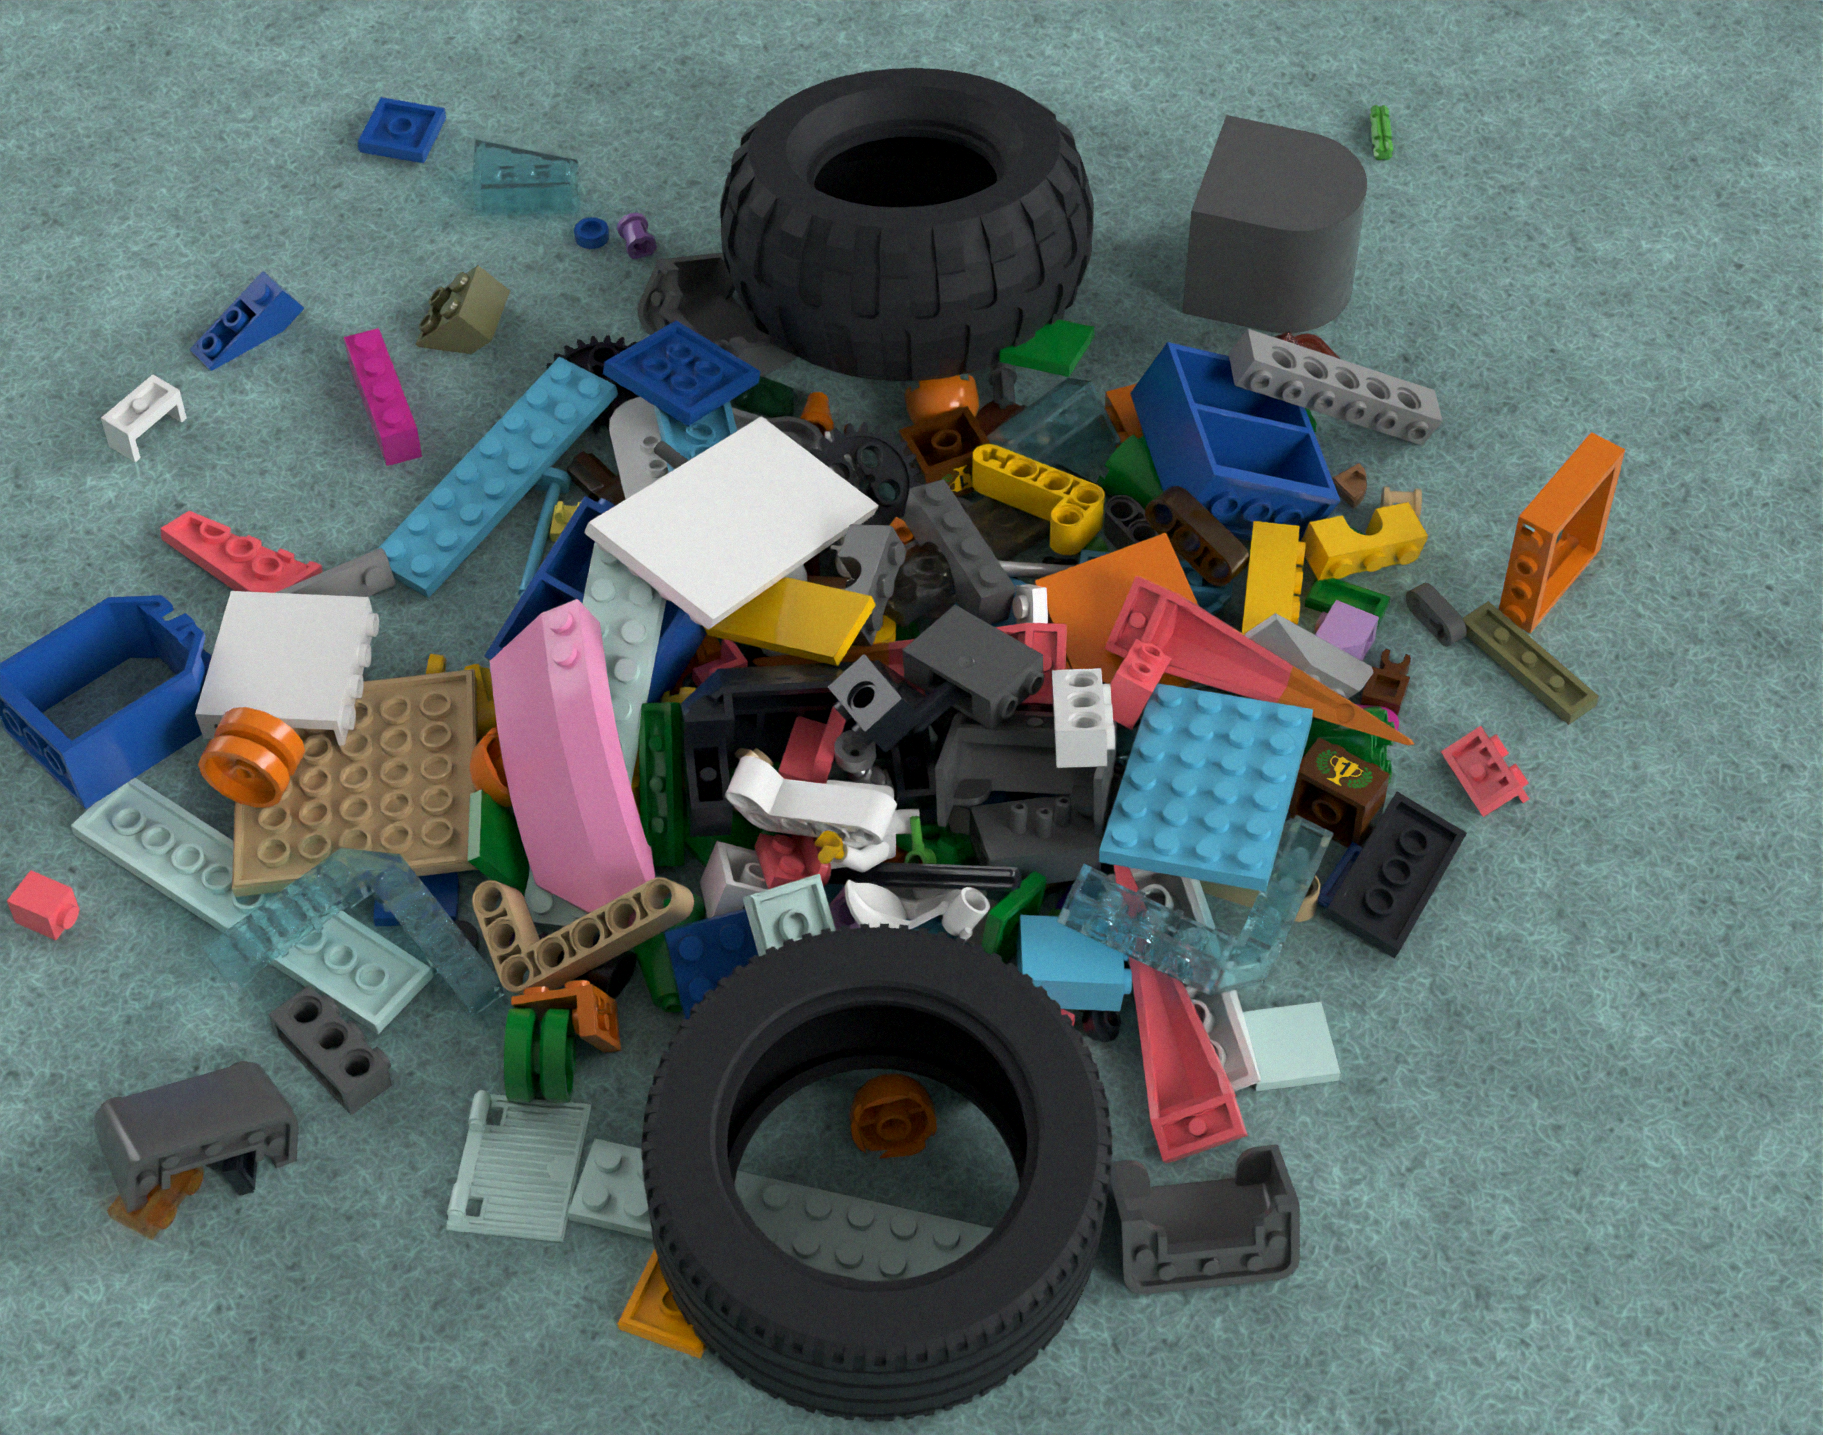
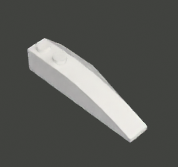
[1103,868,1261,1092]

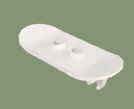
[609,397,669,500]

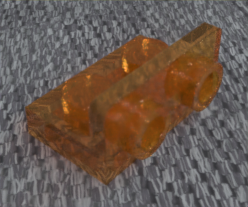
[107,1166,205,1240]

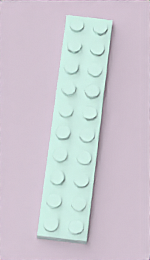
[524,542,666,933]
[71,778,433,1035]
[568,1139,994,1281]

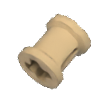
[1380,486,1422,519]

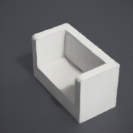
[101,374,187,462]

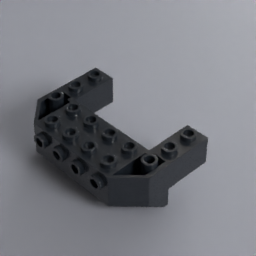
[680,660,937,837]

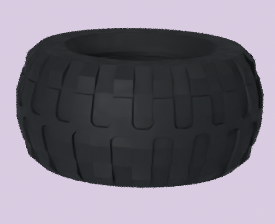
[720,68,1094,381]

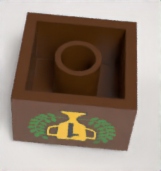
[898,406,991,498]
[1289,737,1390,848]

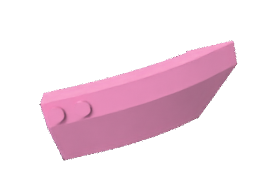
[490,599,655,927]

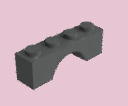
[903,479,1016,624]

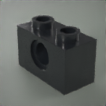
[828,654,923,753]

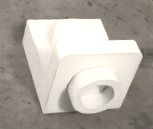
[997,584,1048,627]

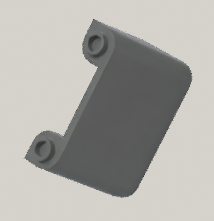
[638,252,797,379]
[94,1061,299,1213]
[1108,1144,1300,1294]

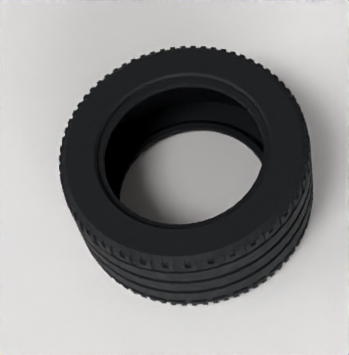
[641,923,1112,1422]

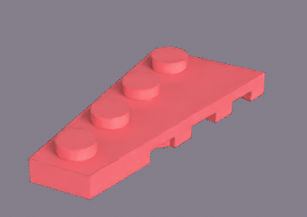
[160,511,322,593]

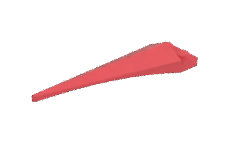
[1113,865,1248,1163]

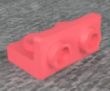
[1441,726,1529,817]
[754,833,831,889]

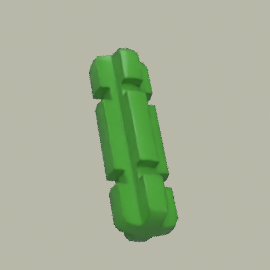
[1370,105,1393,160]

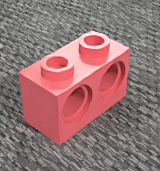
[1110,639,1172,730]

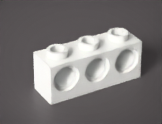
[1052,668,1115,768]

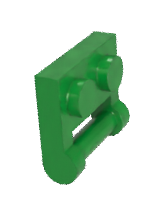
[896,817,979,866]

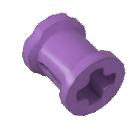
[617,213,657,259]

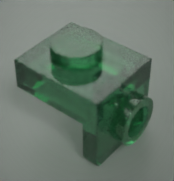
[735,376,794,418]

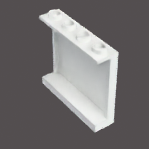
[195,591,379,745]

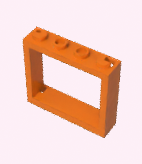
[1498,432,1625,633]

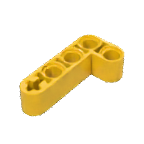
[972,444,1105,555]

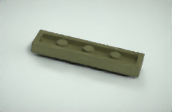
[1463,601,1599,725]

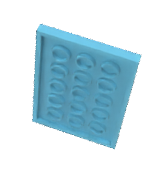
[1099,683,1313,892]

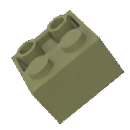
[415,265,510,354]

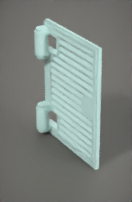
[446,1090,591,1242]

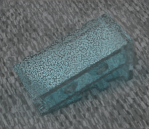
[987,378,1121,466]

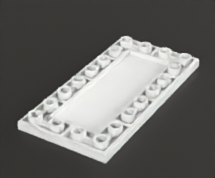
[584,416,879,630]

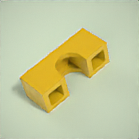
[1301,502,1429,581]

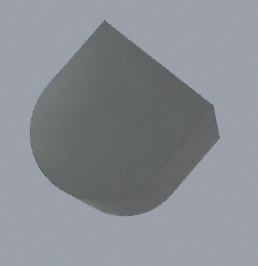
[1182,115,1367,333]

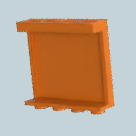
[1035,533,1212,688]

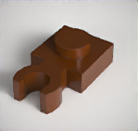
[1360,649,1411,715]

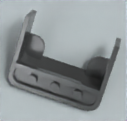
[935,710,1117,837]

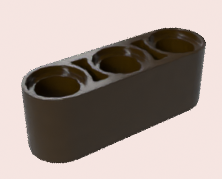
[1145,486,1249,586]

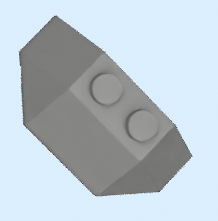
[1245,613,1374,699]

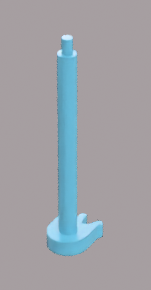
[518,467,572,599]

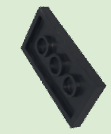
[1323,791,1467,958]

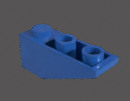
[190,271,305,371]

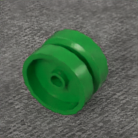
[504,1008,577,1103]

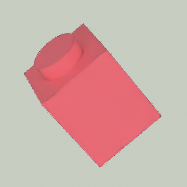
[7,870,80,940]

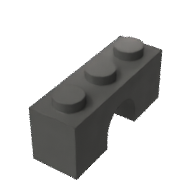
[838,524,906,646]

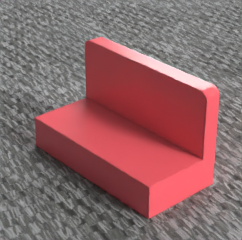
[778,706,846,784]

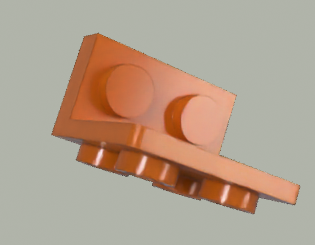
[511,980,621,1053]

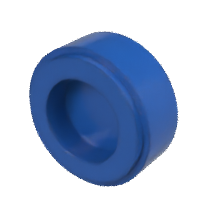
[574,217,609,249]

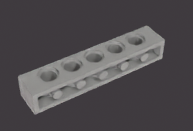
[1229,329,1443,445]

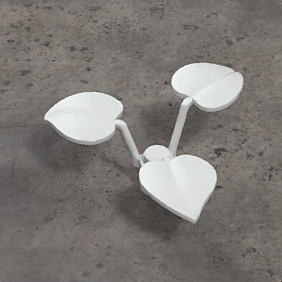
[845,880,999,947]

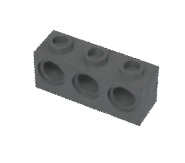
[269,985,392,1115]

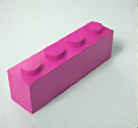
[344,328,422,466]

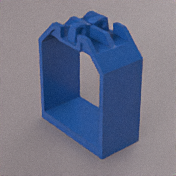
[0,595,212,809]

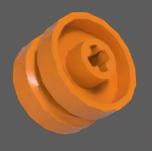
[198,707,305,808]

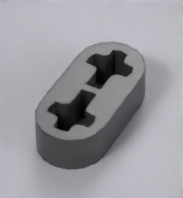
[1406,582,1467,647]

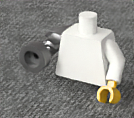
[814,730,920,872]

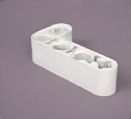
[725,756,897,845]

